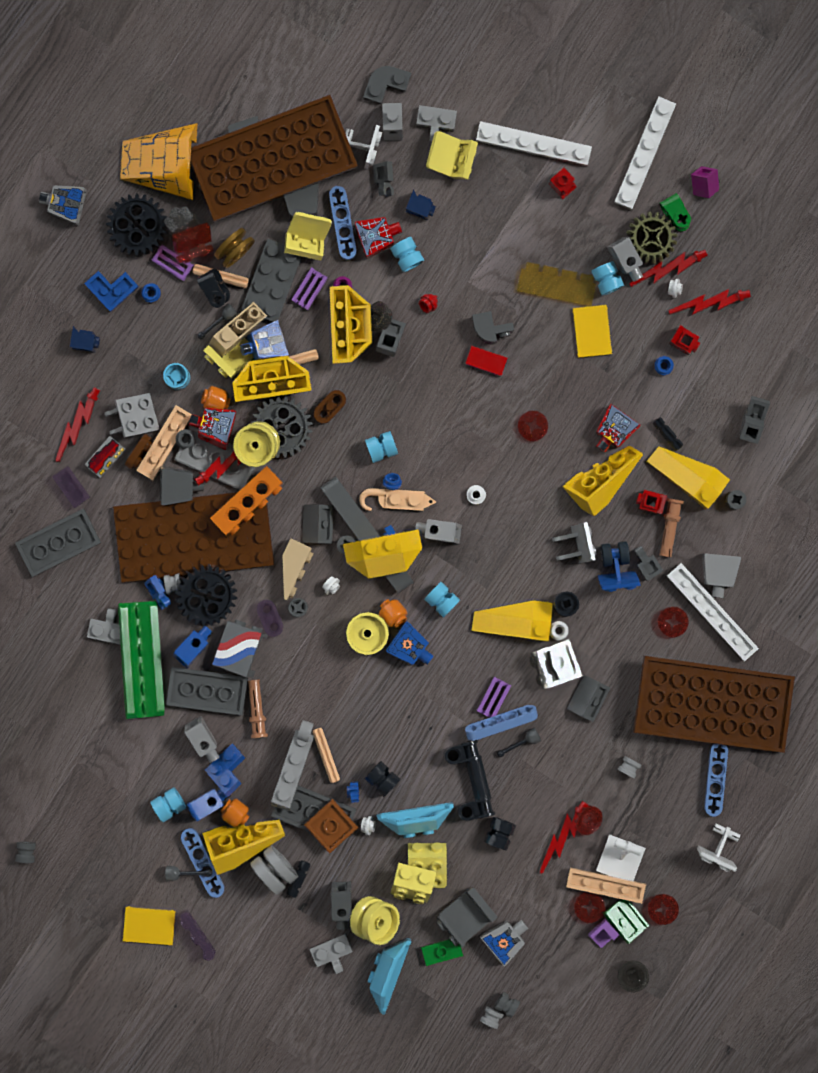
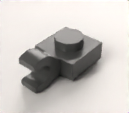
[373,161,394,197]
[634,546,663,581]

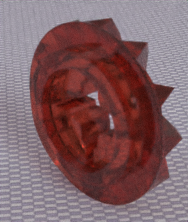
[518,411,548,441]
[658,607,689,637]
[574,805,603,835]
[574,892,605,923]
[648,894,679,925]

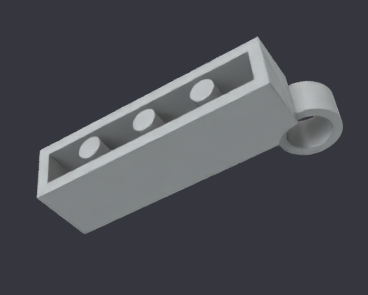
[271,720,314,811]

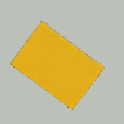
[572,305,612,358]
[123,906,176,946]

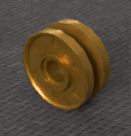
[214,228,255,268]

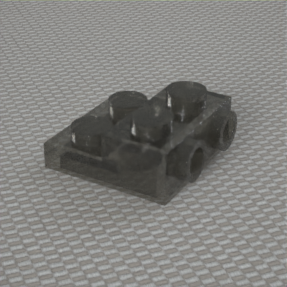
[529,640,582,689]

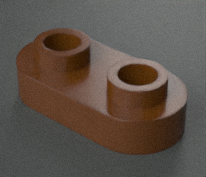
[314,390,346,424]
[125,434,153,470]

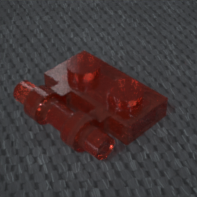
[172,222,213,264]

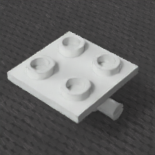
[345,125,382,169]
[697,823,740,872]
[596,834,645,881]

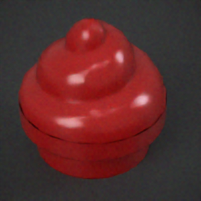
[418,294,438,313]

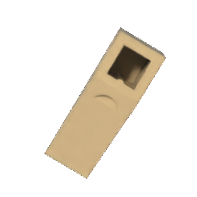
[209,302,267,358]
[282,539,314,600]

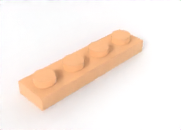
[136,405,192,481]
[566,867,646,904]

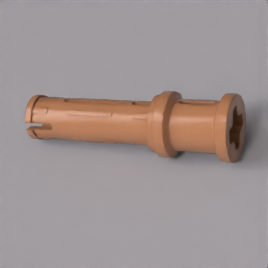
[659,498,684,557]
[248,679,268,738]

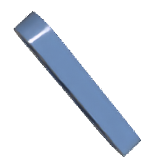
[329,186,357,260]
[465,705,538,741]
[704,743,728,817]
[181,828,225,898]

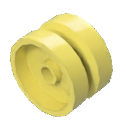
[233,421,280,467]
[346,612,389,655]
[350,896,400,945]

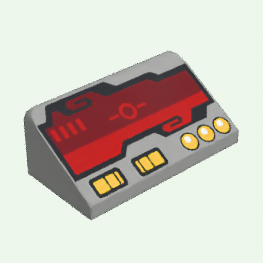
[85,436,126,478]

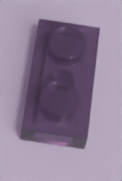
[53,466,91,508]

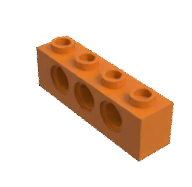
[210,466,283,536]

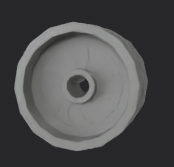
[250,845,298,895]

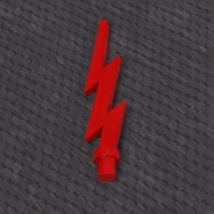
[629,249,708,287]
[669,289,751,315]
[56,387,100,462]
[194,442,258,486]
[540,801,588,874]

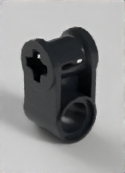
[197,269,231,308]

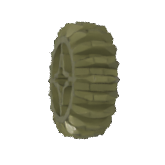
[626,212,678,264]

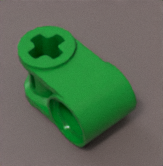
[659,193,691,232]

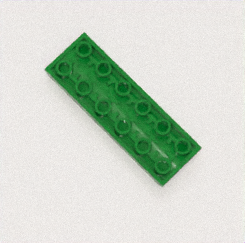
[118,601,165,719]

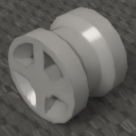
[164,573,182,594]
[618,756,642,779]
[480,1006,504,1029]

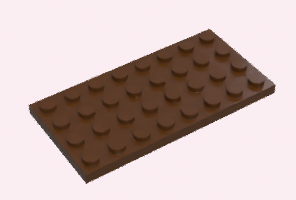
[190,95,358,222]
[113,489,274,583]
[633,656,795,753]

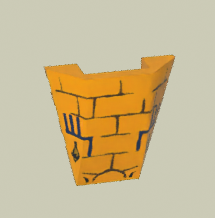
[120,123,198,200]

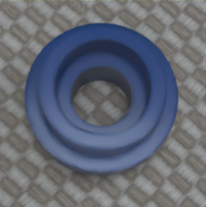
[141,283,161,303]
[654,356,674,375]
[383,473,402,490]

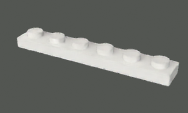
[614,97,676,210]
[476,121,592,166]
[667,563,759,661]

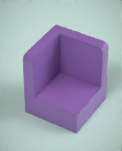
[588,918,619,948]

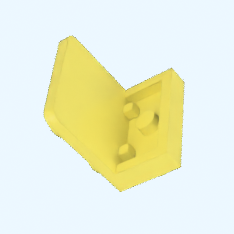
[426,131,478,179]
[284,212,332,261]
[203,338,253,379]
[408,842,447,888]
[390,863,436,904]

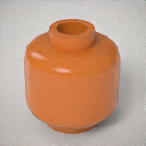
[201,386,230,409]
[379,599,407,628]
[220,798,250,827]

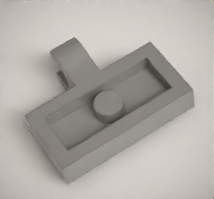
[416,105,457,141]
[87,608,121,645]
[310,934,353,974]

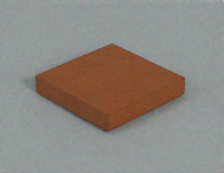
[304,799,359,854]

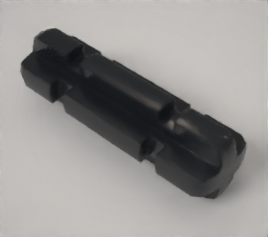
[653,417,683,451]
[287,860,311,898]

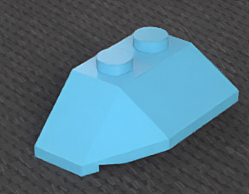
[377,802,454,838]
[367,938,411,1015]

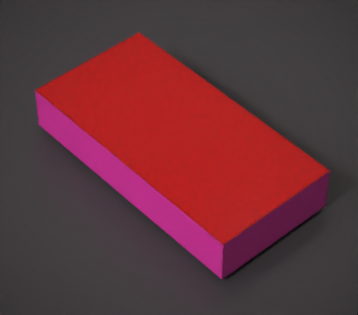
[465,346,507,376]

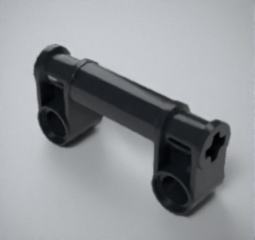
[444,740,496,821]

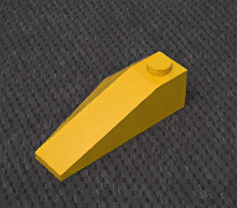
[563,445,643,516]
[647,446,730,510]
[472,600,553,641]
[202,820,285,875]

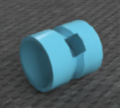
[390,237,424,272]
[591,261,625,296]
[163,363,190,390]
[365,431,398,463]
[424,582,460,618]
[151,787,187,822]

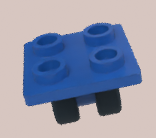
[598,541,640,592]

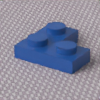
[84,271,139,312]
[205,743,245,797]

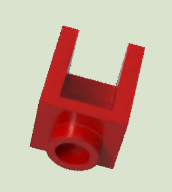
[549,167,577,199]
[669,325,700,355]
[636,490,667,515]

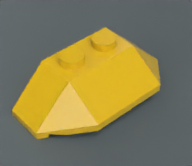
[330,285,372,364]
[232,356,312,402]
[343,530,422,578]

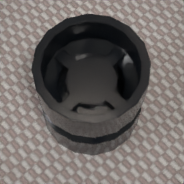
[553,591,580,617]
[364,761,401,797]
[484,816,516,851]

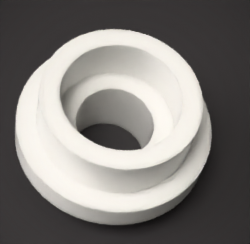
[668,279,683,298]
[467,485,486,504]
[322,576,340,595]
[550,621,568,640]
[361,816,376,835]

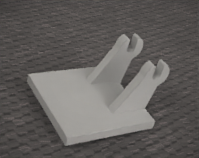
[104,393,160,438]
[552,522,596,564]

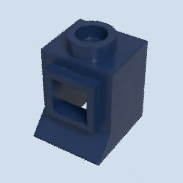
[406,189,436,220]
[70,326,100,353]

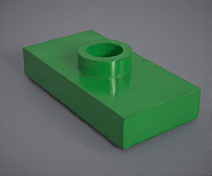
[421,939,463,966]

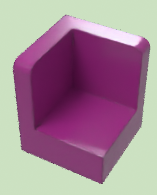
[691,166,719,198]

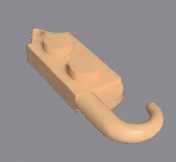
[359,488,436,511]

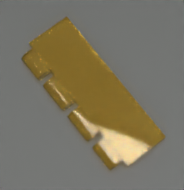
[517,262,596,306]

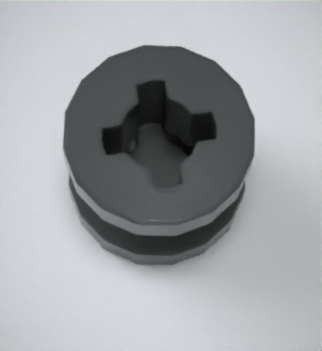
[726,490,746,510]
[337,535,356,554]
[288,598,308,617]

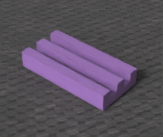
[151,245,194,282]
[292,267,328,310]
[477,677,511,717]

